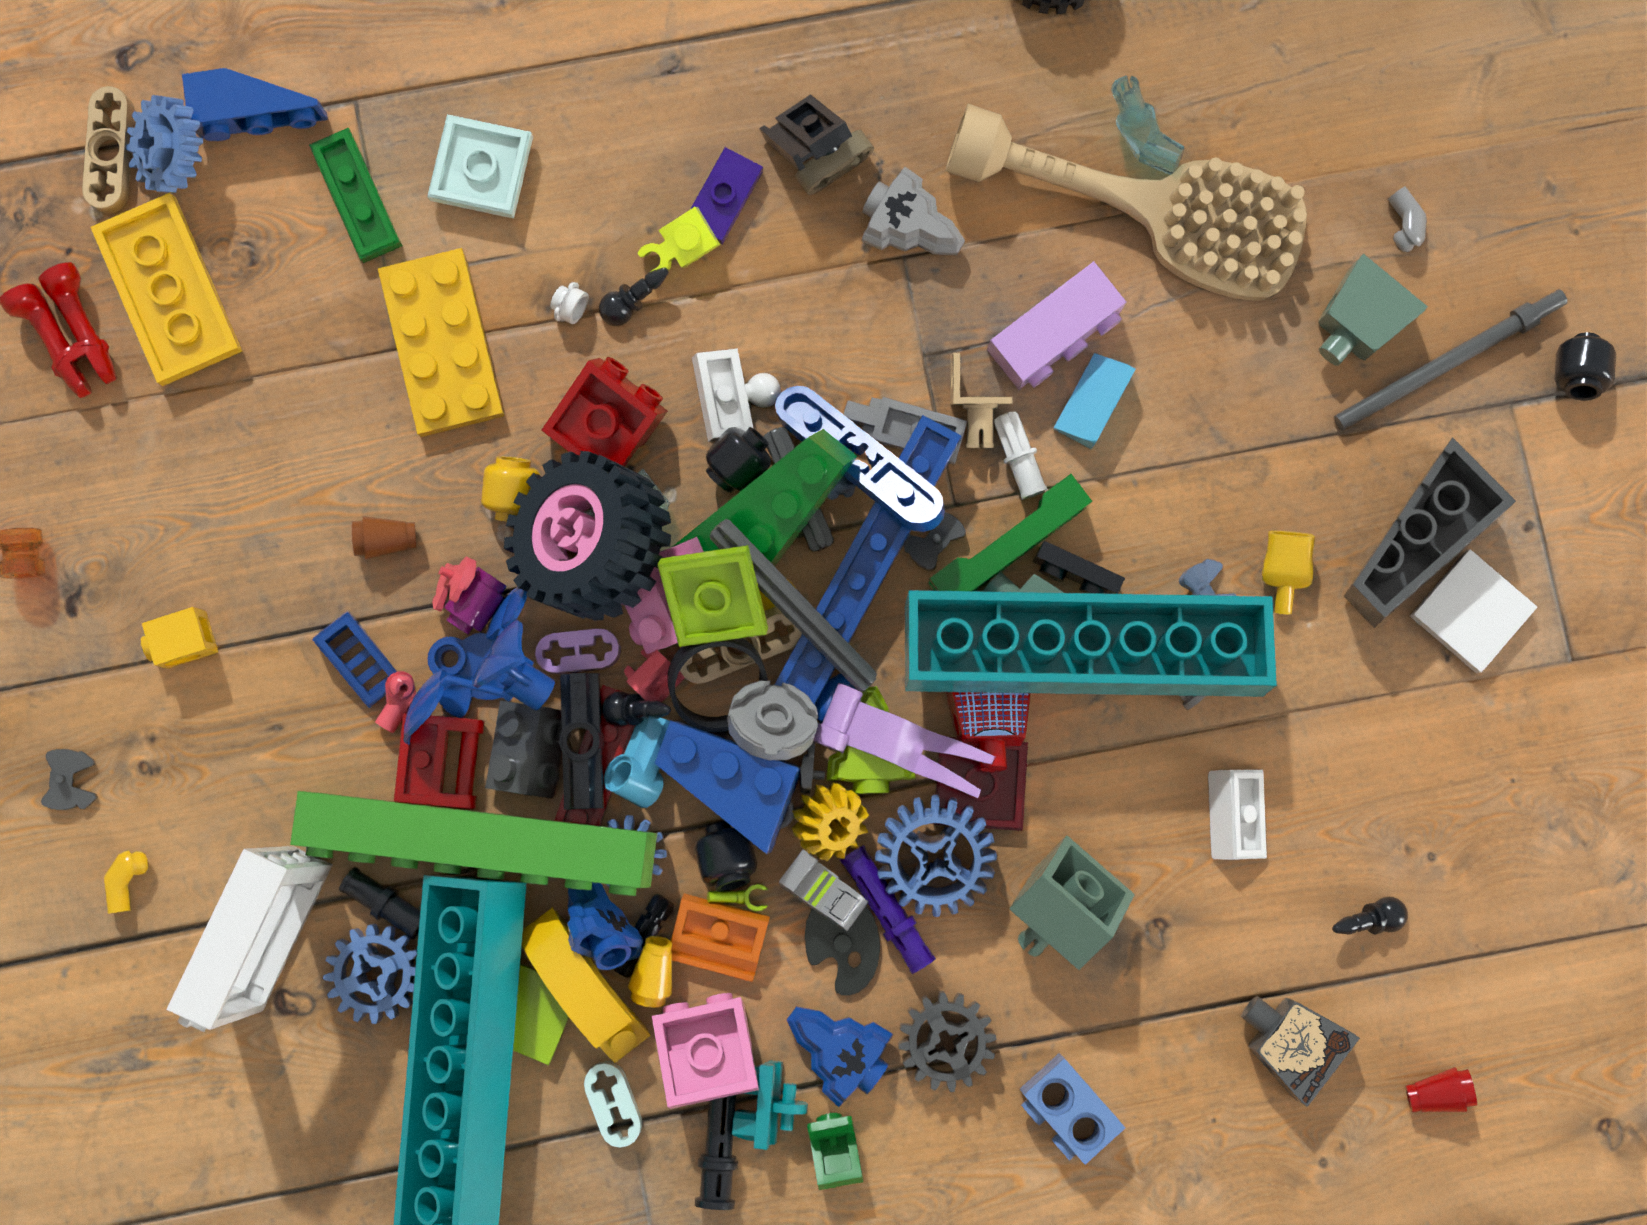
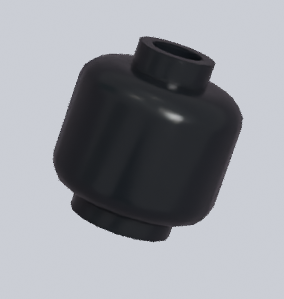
[1554,332,1616,401]
[706,427,771,493]
[694,822,757,892]

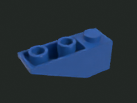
[182,68,328,141]

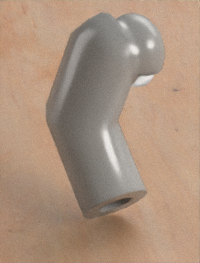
[1387,186,1427,252]

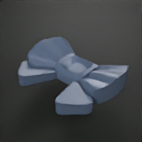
[1179,559,1237,596]

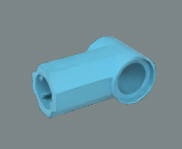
[604,718,670,808]

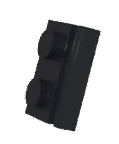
[759,94,852,171]

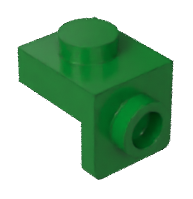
[807,1113,863,1190]

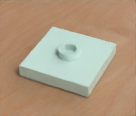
[427,114,533,219]

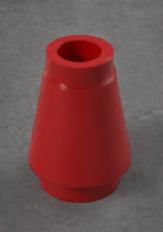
[1405,1067,1477,1113]

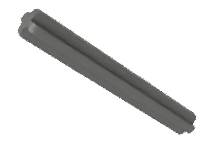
[710,519,877,692]

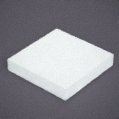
[1410,549,1537,674]

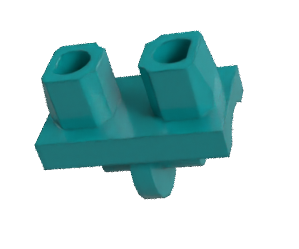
[732,1060,808,1150]

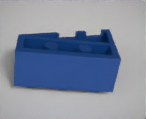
[655,720,801,854]

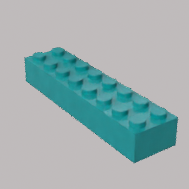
[905,590,1277,697]
[393,875,527,1225]

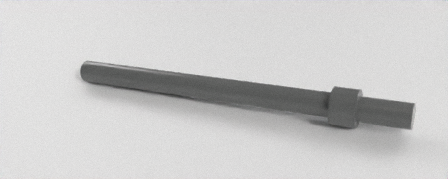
[1334,289,1568,431]

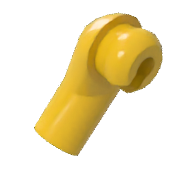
[104,850,148,914]

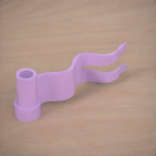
[813,683,995,798]

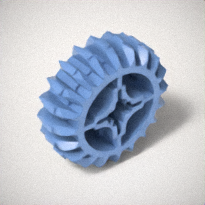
[875,795,997,917]

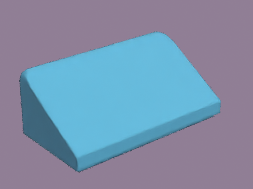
[1053,353,1136,449]

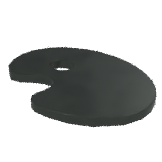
[805,905,880,996]

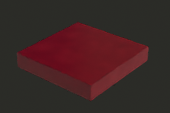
[933,736,1028,831]

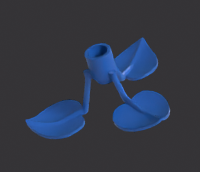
[403,587,555,745]

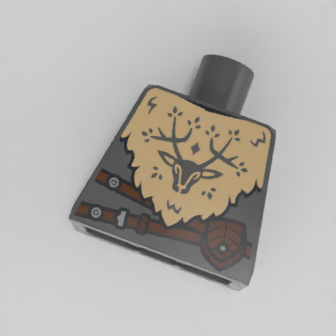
[1241,996,1360,1107]

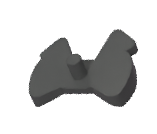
[903,512,966,572]
[799,741,825,794]
[41,749,98,810]

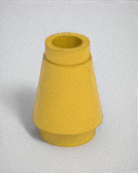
[628,936,672,1008]

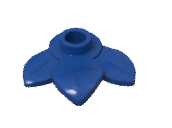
[428,633,505,718]

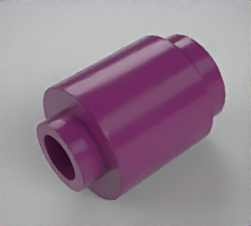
[444,567,507,635]

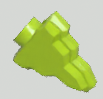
[827,686,915,794]

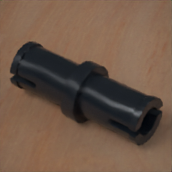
[339,867,420,939]

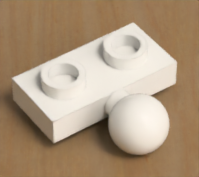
[692,348,781,442]

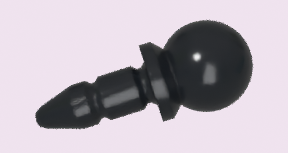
[599,267,669,326]
[602,692,671,727]
[1332,897,1408,935]

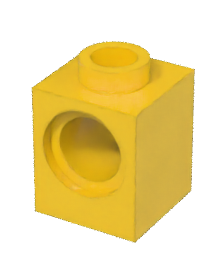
[141,607,218,669]

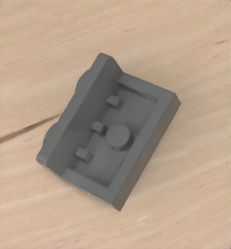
[485,701,562,798]

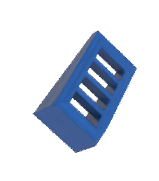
[312,610,398,708]

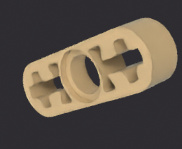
[82,86,135,214]
[680,607,802,684]

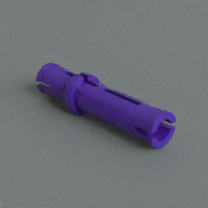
[840,845,936,974]

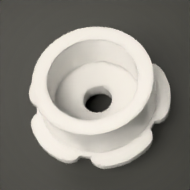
[550,282,589,324]

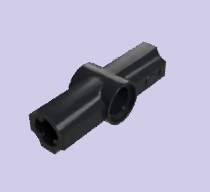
[559,673,605,810]

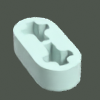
[584,1061,643,1148]

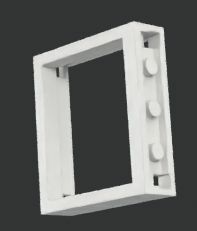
[166,846,333,1032]

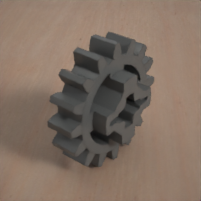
[898,991,997,1092]

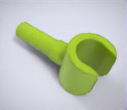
[707,883,769,911]

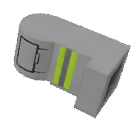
[779,849,868,931]

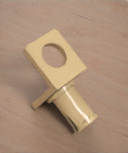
[950,353,1013,448]

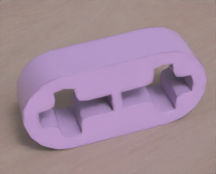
[535,629,621,674]

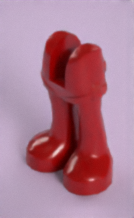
[0,262,117,398]

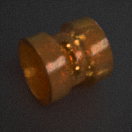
[0,528,46,579]

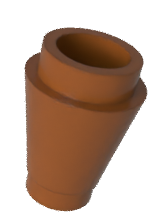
[352,516,417,560]

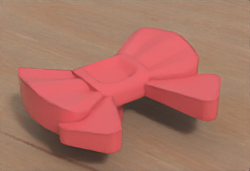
[432,556,476,612]

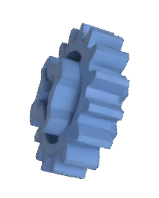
[126,95,203,193]
[323,924,417,1024]

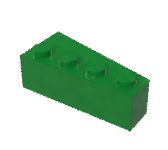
[673,429,858,567]

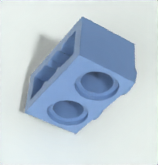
[1020,1053,1125,1165]

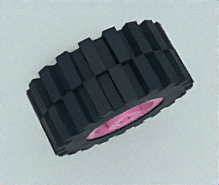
[504,451,671,621]

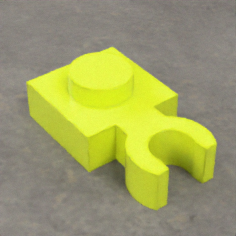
[638,207,720,272]

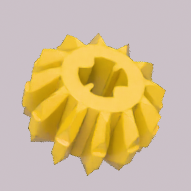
[791,783,869,862]

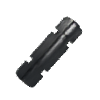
[613,894,674,978]

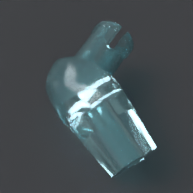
[1111,76,1185,175]

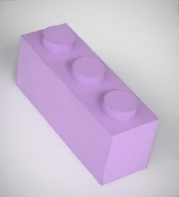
[987,261,1126,390]

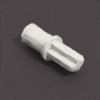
[994,411,1048,500]

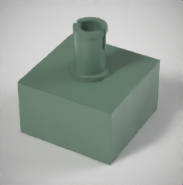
[1009,835,1135,970]

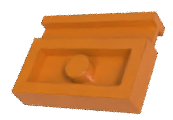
[671,893,770,982]

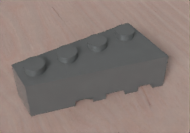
[1344,437,1516,628]

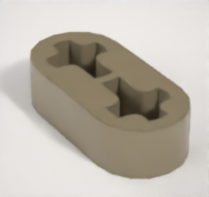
[795,130,875,195]

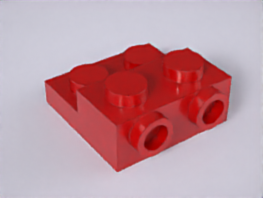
[541,357,668,467]

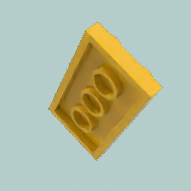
[90,192,242,386]
[378,248,505,437]

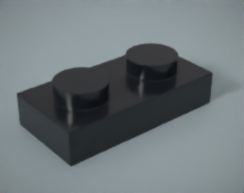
[1033,541,1125,594]

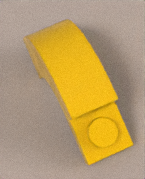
[522,907,651,1063]

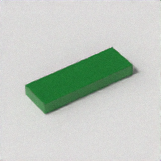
[309,127,403,264]

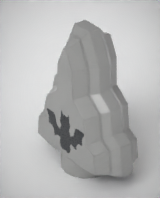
[861,167,965,256]

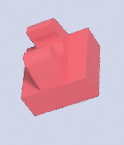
[624,649,685,702]

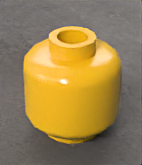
[481,456,540,522]

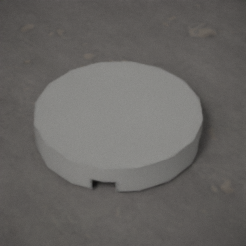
[727,681,818,760]

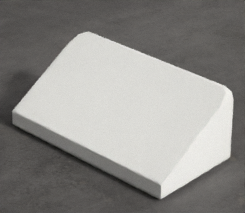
[1208,770,1267,860]

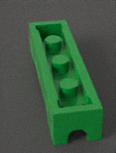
[927,474,1093,591]

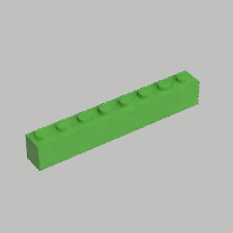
[290,791,657,896]

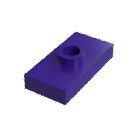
[690,147,763,245]

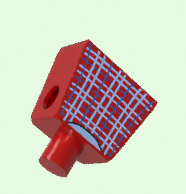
[946,692,1031,772]

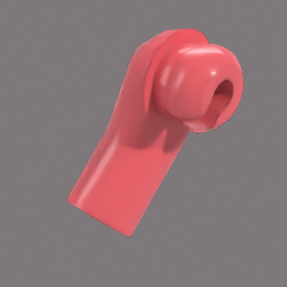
[375,671,416,733]

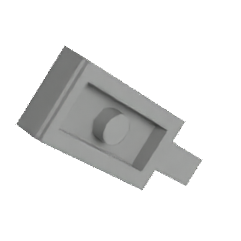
[843,397,967,465]

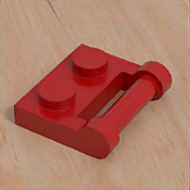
[394,713,485,809]

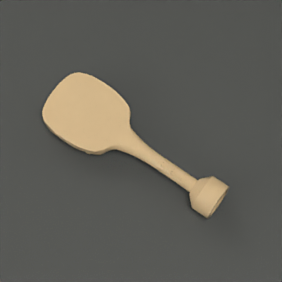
[945,104,1307,301]

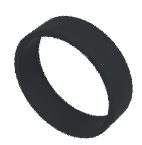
[667,638,768,732]

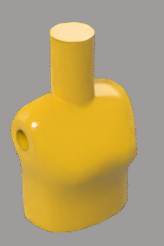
[1262,531,1315,615]

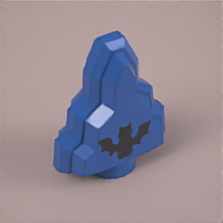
[567,882,643,970]
[787,1006,893,1107]

